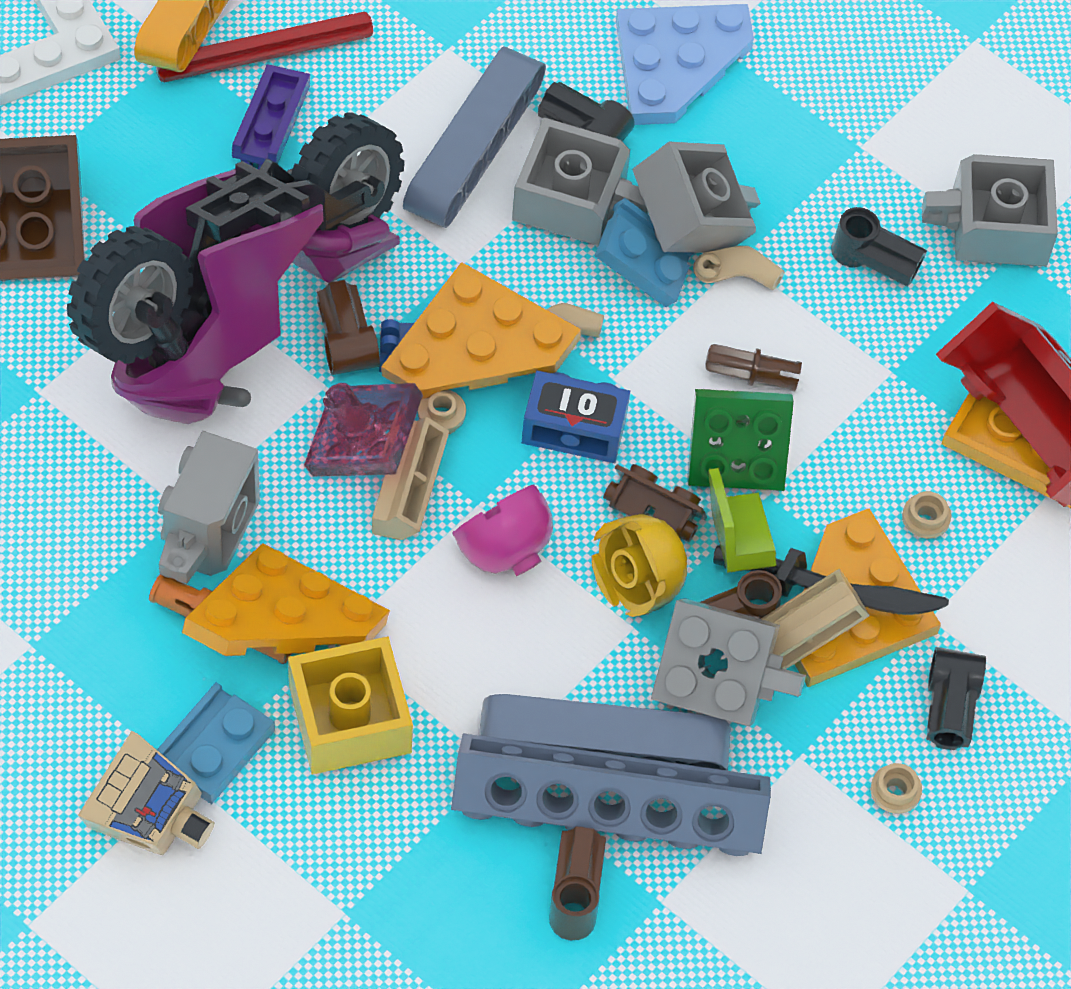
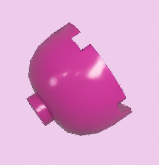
[452,484,553,577]

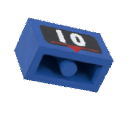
[521,370,631,464]

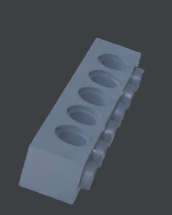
[451,733,771,856]

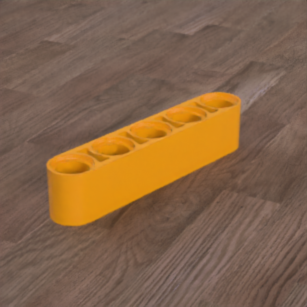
[134,0,229,72]

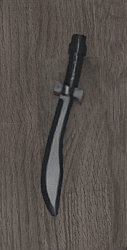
[713,545,949,615]

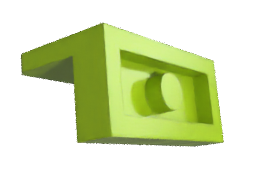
[709,468,777,573]

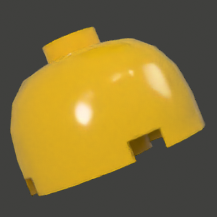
[591,514,687,617]

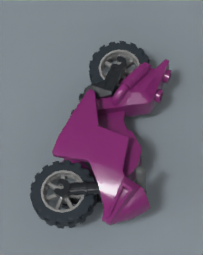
[67,112,405,424]

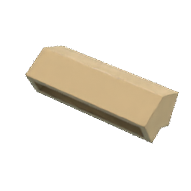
[372,416,450,540]
[761,569,870,669]

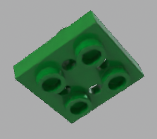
[687,389,794,491]

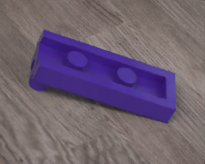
[232,64,310,170]

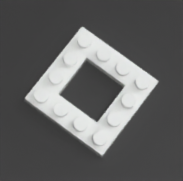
[0,0,121,106]

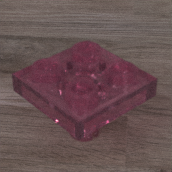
[304,383,423,477]

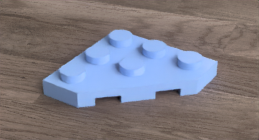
[616,4,754,125]

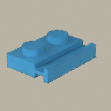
[595,198,695,307]
[157,682,275,805]

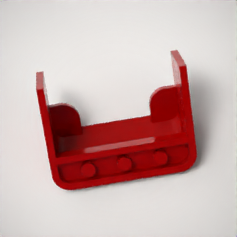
[936,301,1071,507]

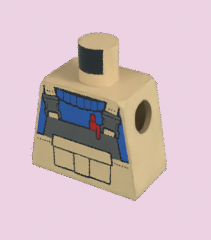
[78,731,215,855]

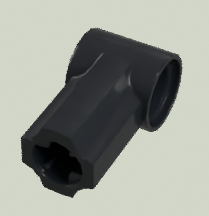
[538,82,635,142]
[831,207,927,287]
[926,647,986,751]

